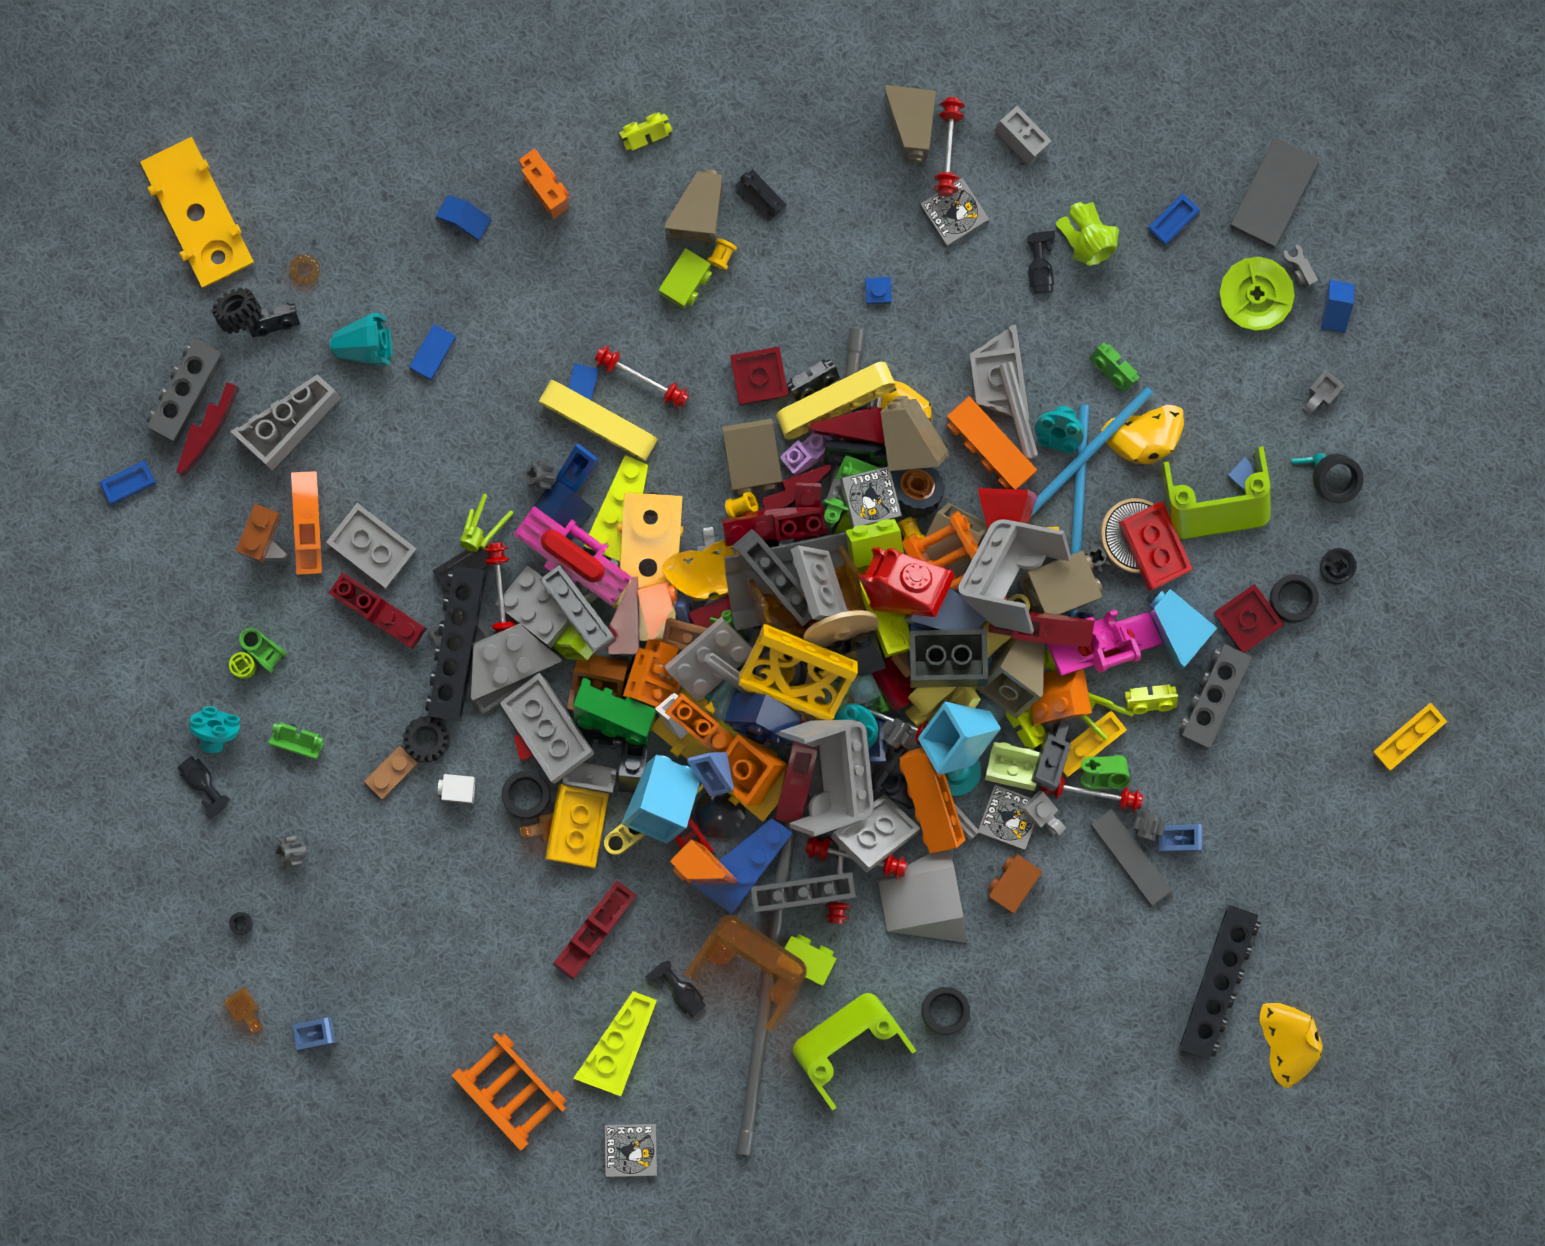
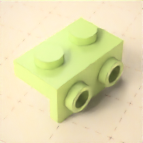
[985,742,1040,791]

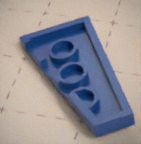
[691,817,793,914]

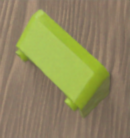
[1160,446,1271,540]
[793,993,916,1111]

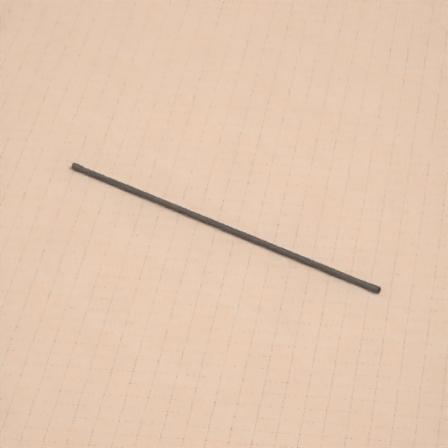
[736,328,865,1156]

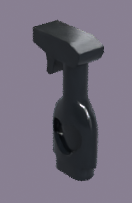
[1027,230,1055,294]
[178,756,230,820]
[645,961,706,1018]

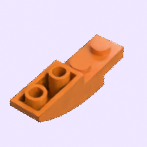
[291,471,322,574]
[665,693,735,753]

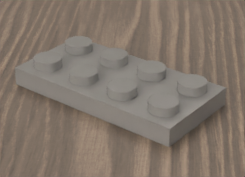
[500,673,595,784]

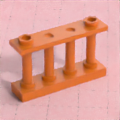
[902,510,1007,600]
[451,1033,567,1151]

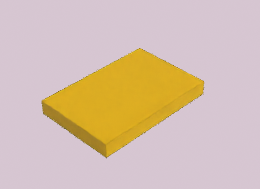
[545,784,609,868]

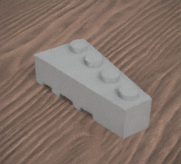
[230,374,341,471]

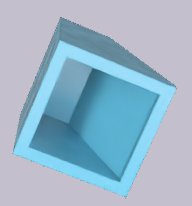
[1150,589,1217,671]
[918,702,1001,774]
[622,755,700,844]

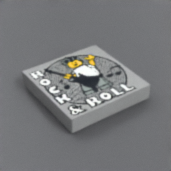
[920,178,989,247]
[840,467,901,528]
[978,785,1035,850]
[605,1124,657,1177]

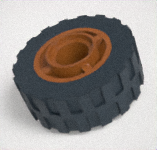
[891,467,945,518]

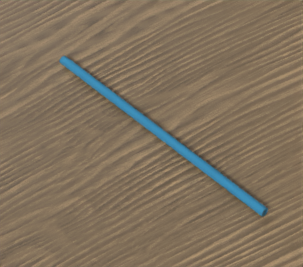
[955,387,1154,592]
[1068,405,1089,618]

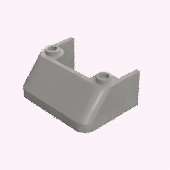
[958,519,1071,634]
[779,720,874,836]

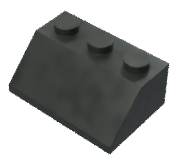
[909,629,988,688]

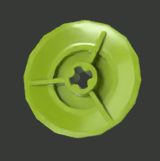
[1219,257,1295,331]

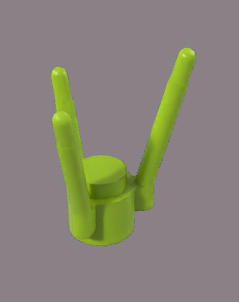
[459,494,513,552]
[1080,692,1134,740]

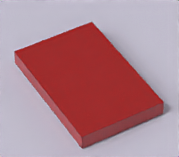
[1118,501,1193,591]

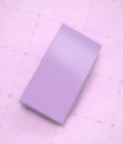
[780,433,833,475]

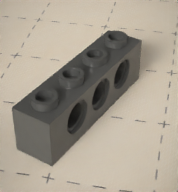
[146,339,224,444]
[733,529,812,626]
[1178,644,1252,750]
[751,872,856,913]

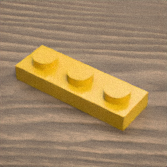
[1372,703,1447,771]
[1063,711,1127,777]

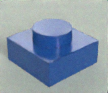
[865,277,892,304]

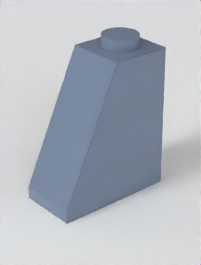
[903,587,986,630]

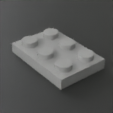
[326,503,417,589]
[791,545,847,620]
[496,565,571,648]
[664,616,753,702]
[831,794,920,873]

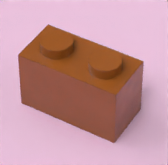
[236,504,282,563]
[571,654,629,698]
[987,854,1043,914]

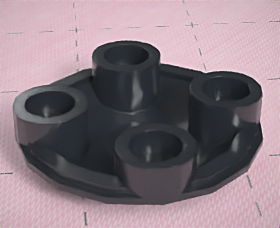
[695,792,746,838]

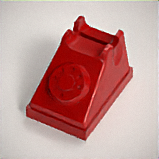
[859,547,955,617]

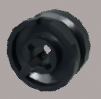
[1319,548,1357,585]

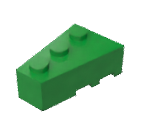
[573,678,656,745]

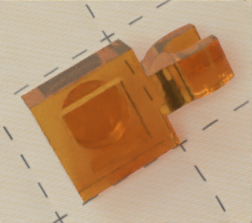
[520,813,553,841]
[223,987,264,1034]

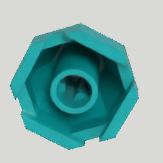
[329,313,393,367]

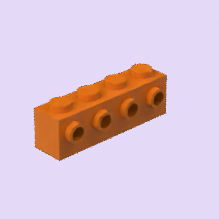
[946,396,1037,489]
[899,748,966,853]

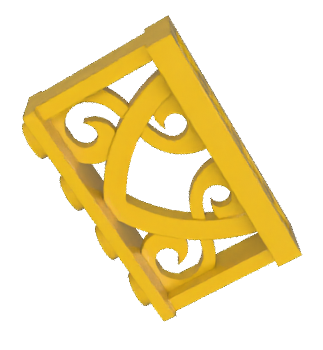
[739,624,858,720]

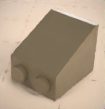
[884,85,936,163]
[665,169,722,243]
[881,396,949,471]
[722,418,782,496]
[926,503,988,580]
[1018,550,1103,615]
[976,637,1044,719]

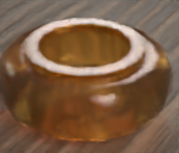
[289,254,320,285]

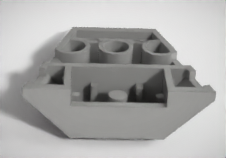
[878,850,967,943]

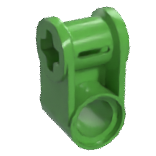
[239,628,288,673]
[1080,755,1130,790]

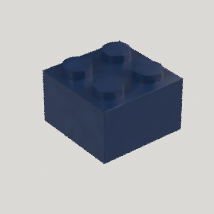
[724,693,802,745]

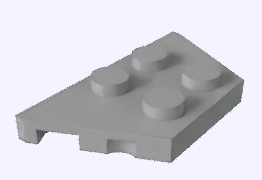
[969,325,1030,420]
[470,624,562,701]

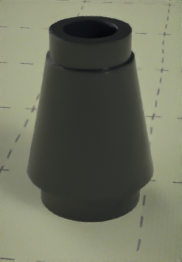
[884,774,915,809]

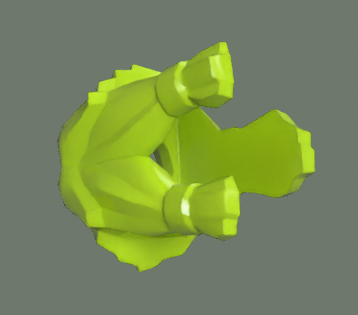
[1056,202,1119,266]

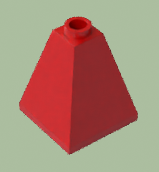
[978,488,1038,529]

